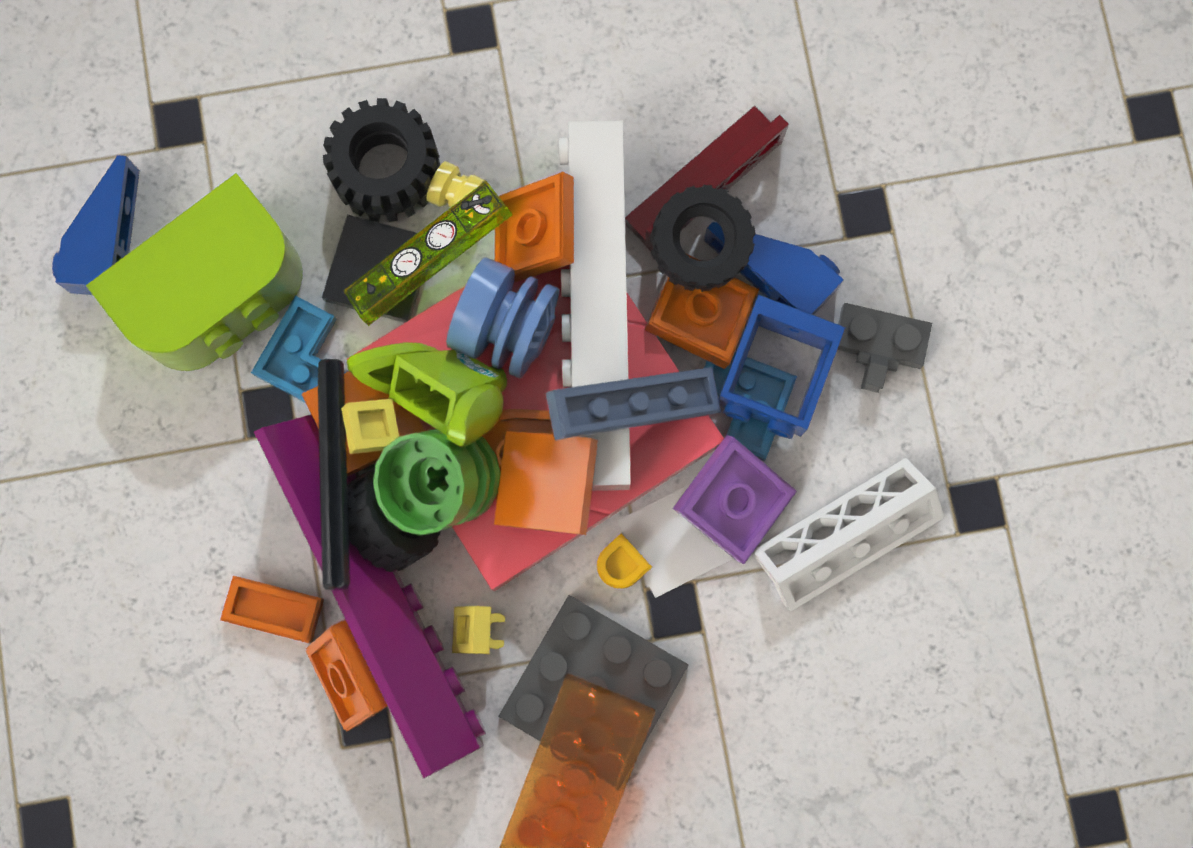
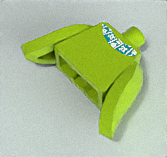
[347,342,507,447]

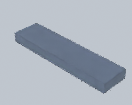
[546,367,721,440]

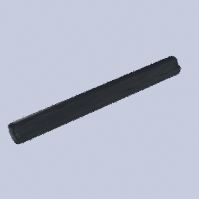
[317,359,350,591]

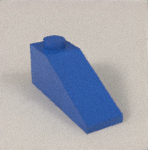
[52,155,140,295]
[704,222,844,315]

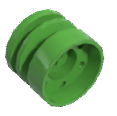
[373,429,501,535]

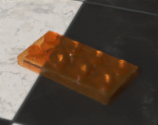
[499,673,656,848]

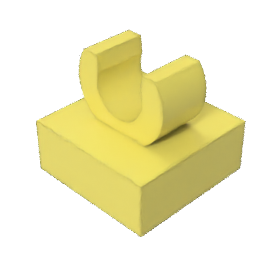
[341,399,399,454]
[452,606,505,654]

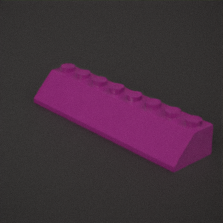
[254,415,486,779]

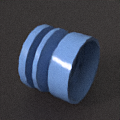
[446,257,559,379]

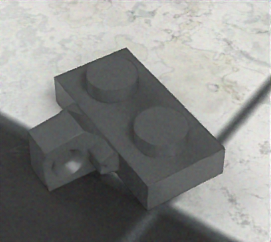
[837,303,932,393]

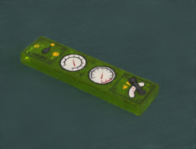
[344,180,513,326]

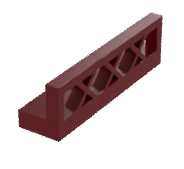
[625,106,789,251]

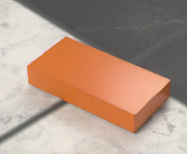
[220,576,324,643]

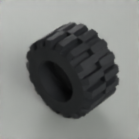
[323,98,440,222]

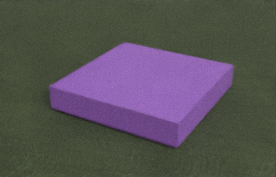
[673,435,797,564]

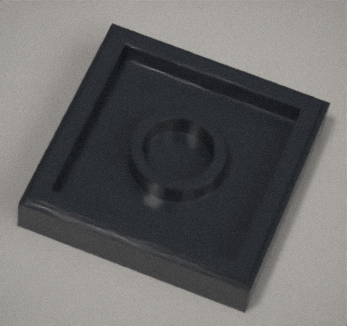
[322,214,431,323]

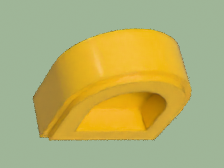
[597,533,653,589]

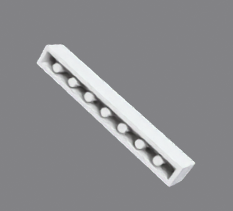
[559,121,631,491]

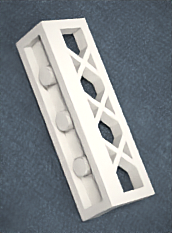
[753,458,945,612]

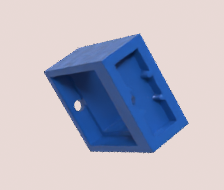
[719,295,845,439]

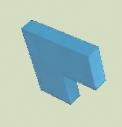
[251,296,346,403]
[704,352,797,461]

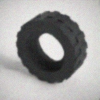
[650,185,756,292]
[347,466,441,572]

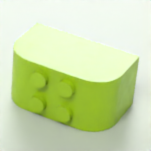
[86,173,303,371]

